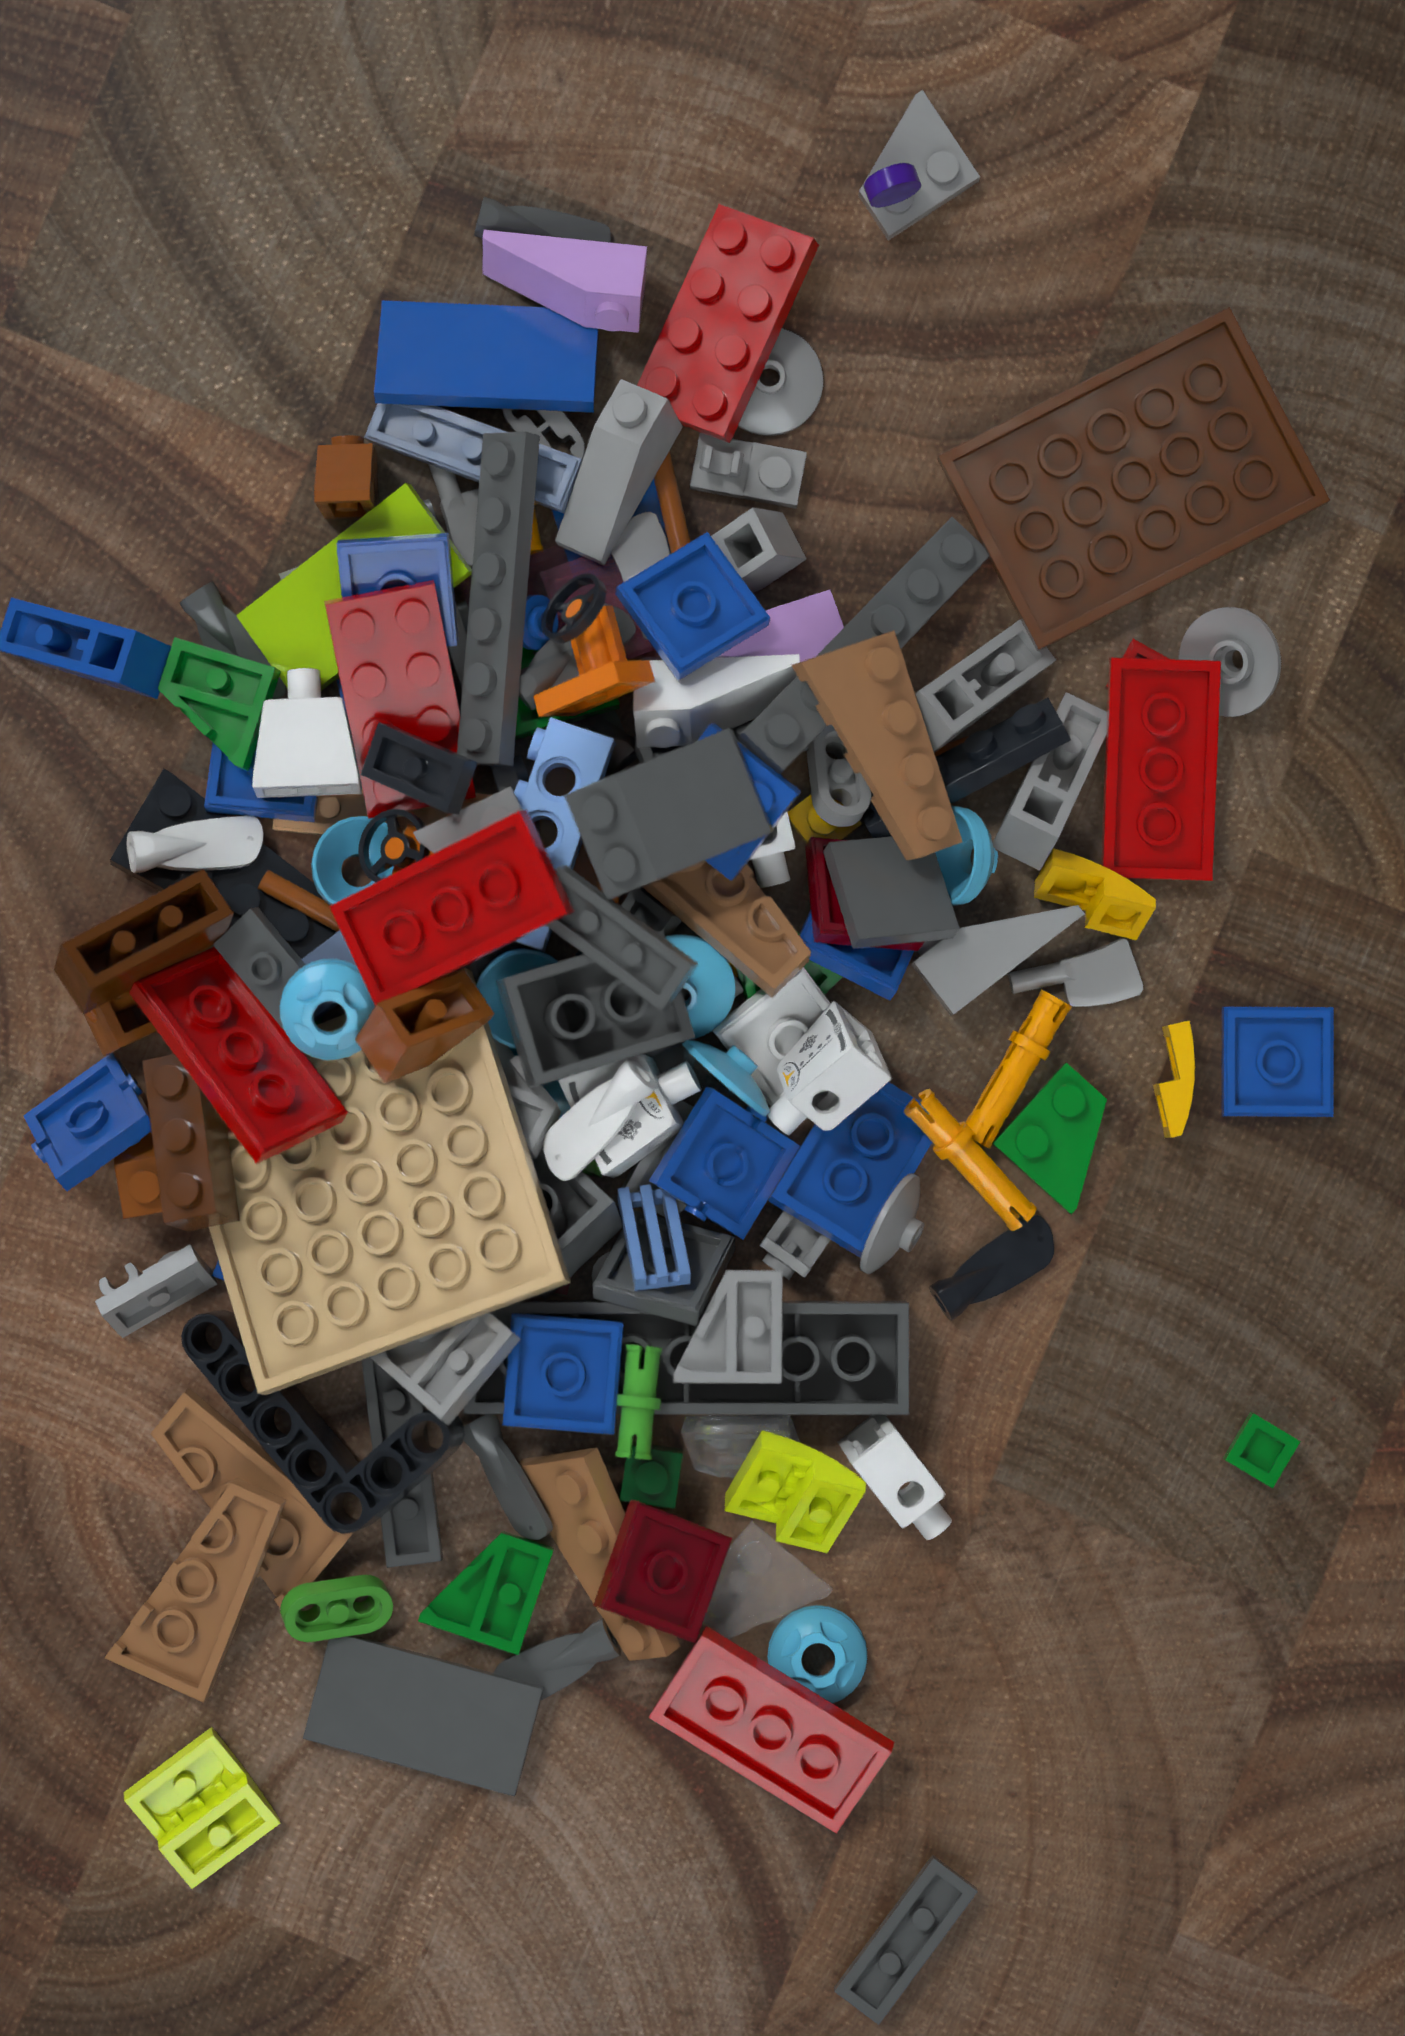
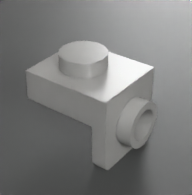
[759,1211,830,1279]

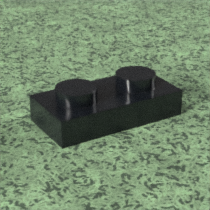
[360,722,477,815]

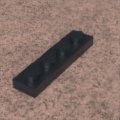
[862,697,1071,838]

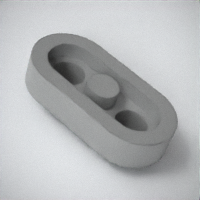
[807,725,871,827]

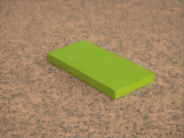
[236,483,472,691]

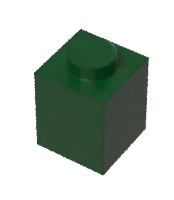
[620,1441,684,1509]

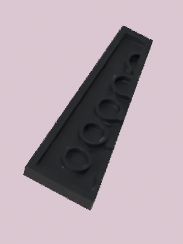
[110,769,337,959]

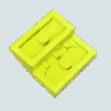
[724,1430,866,1553]
[124,1727,280,1889]

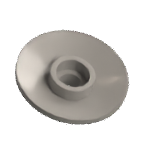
[738,329,823,436]
[1179,607,1281,717]
[860,1173,924,1274]

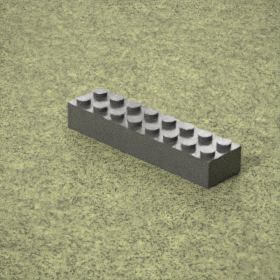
[464,1300,909,1415]

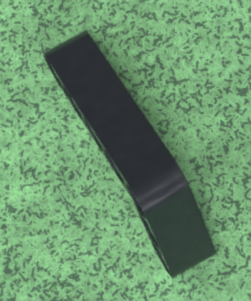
[181,1310,465,1534]

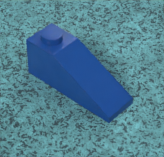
[0,598,171,699]

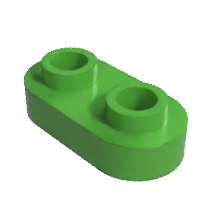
[280,1575,393,1642]

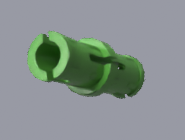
[615,1345,662,1460]

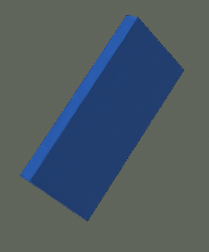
[374,301,599,412]

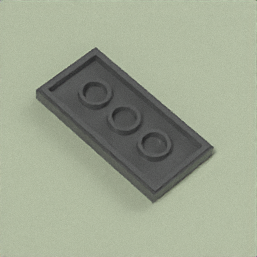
[303,1635,544,1797]

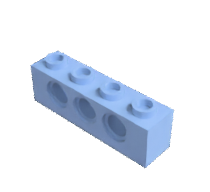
[514,718,616,952]

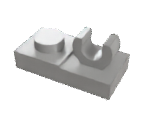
[690,433,807,509]
[95,1245,217,1338]

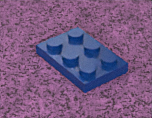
[768,1082,932,1258]

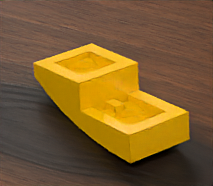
[1034,848,1156,940]
[1153,1020,1195,1138]

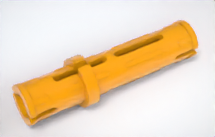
[966,989,1072,1149]
[904,1089,1037,1231]

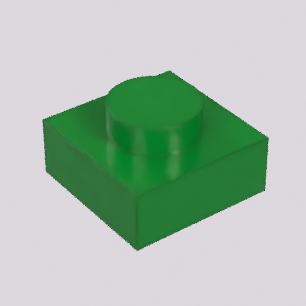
[1223,1412,1301,1489]

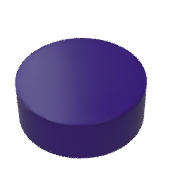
[863,163,922,208]

